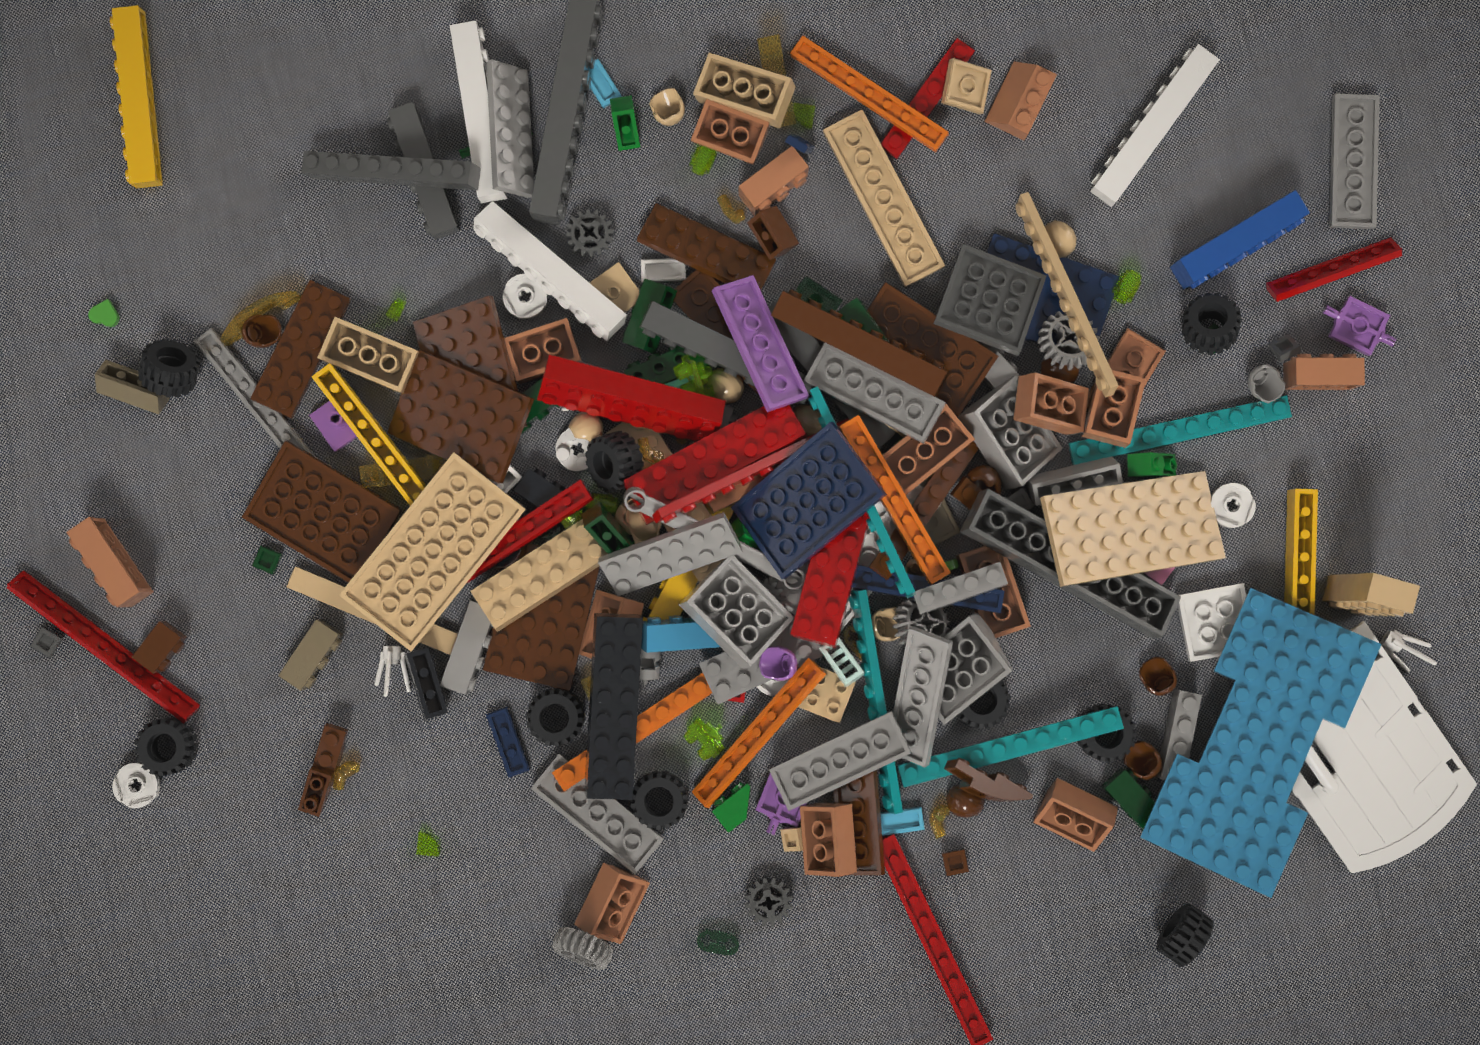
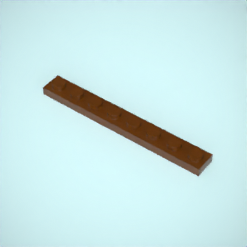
[869,441,979,580]

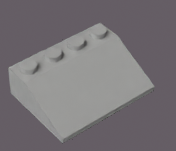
[958,375,1063,490]
[678,555,795,668]
[938,613,1013,725]

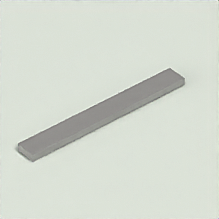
[194,328,317,458]

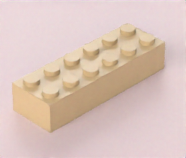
[470,519,607,632]
[1322,573,1420,617]

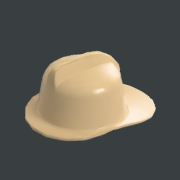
[625,503,662,544]

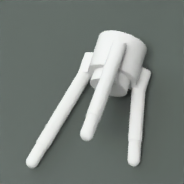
[1380,630,1437,672]
[375,646,411,697]

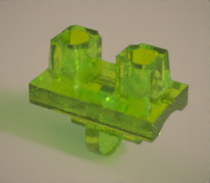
[673,355,713,395]
[683,717,725,761]

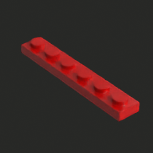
[881,38,975,159]
[1266,237,1402,302]

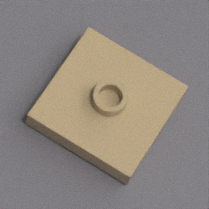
[941,58,992,114]
[590,262,639,313]

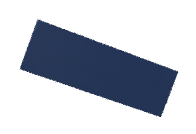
[785,134,815,154]
[486,706,531,778]

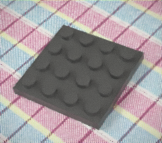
[933,244,1047,356]

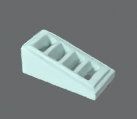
[819,638,864,687]

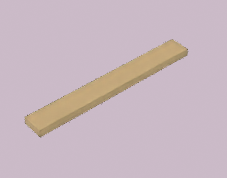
[286,566,458,655]

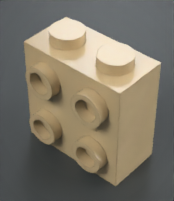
[798,666,856,723]

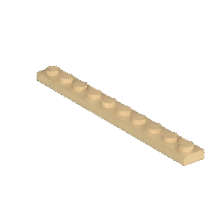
[1016,192,1119,397]

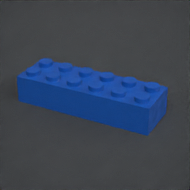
[1170,190,1310,290]

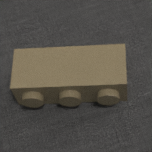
[95,360,169,415]
[278,619,343,691]

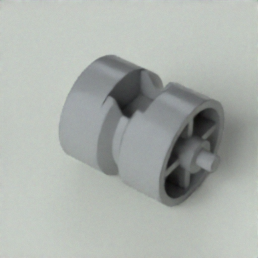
[639,649,661,685]

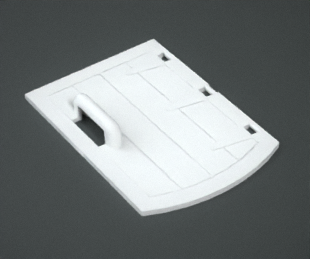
[1292,621,1477,873]

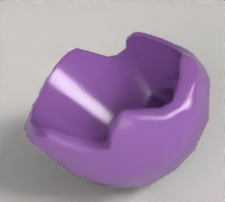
[759,646,798,681]

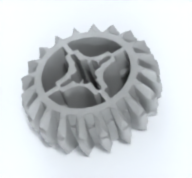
[1038,311,1099,370]
[892,598,952,645]
[552,927,614,970]

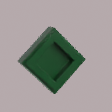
[252,545,283,575]

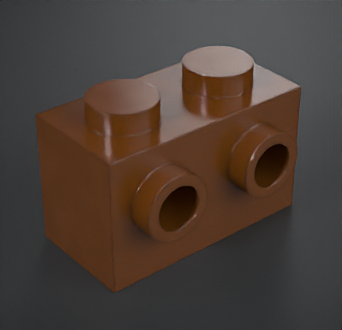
[747,205,799,260]
[132,621,187,673]

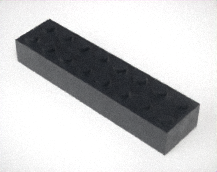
[584,613,643,800]

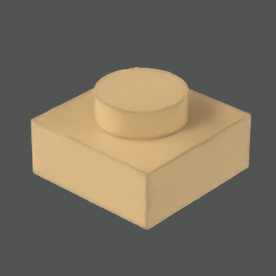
[780,827,803,852]

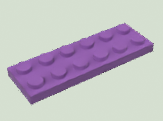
[712,275,809,412]

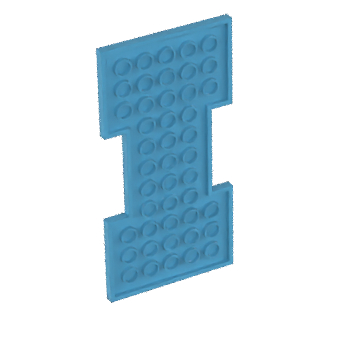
[1140,588,1382,898]

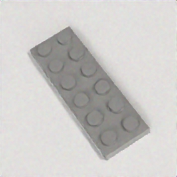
[486,59,534,198]
[1329,94,1380,229]
[804,343,946,444]
[598,512,742,596]
[699,619,840,704]
[893,626,953,767]
[769,711,912,811]
[531,753,664,874]

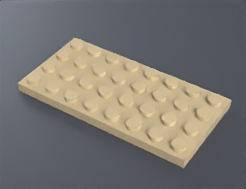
[339,452,526,652]
[1040,471,1226,587]

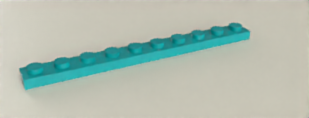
[808,386,916,598]
[1068,395,1292,465]
[849,589,903,814]
[898,706,1124,787]

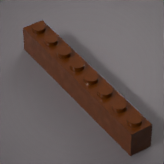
[771,289,948,396]

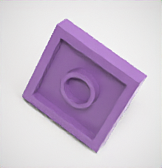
[309,401,357,452]

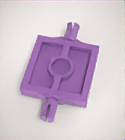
[1323,296,1396,356]
[755,773,807,835]

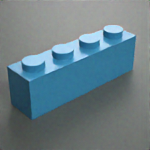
[641,615,720,653]

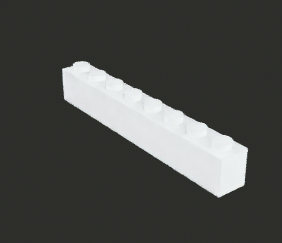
[450,21,508,203]
[1090,44,1220,207]
[473,201,627,341]

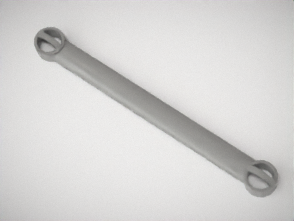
[623,487,805,590]

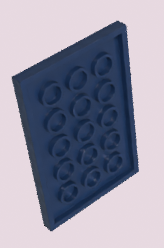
[986,233,1120,354]
[731,422,887,579]

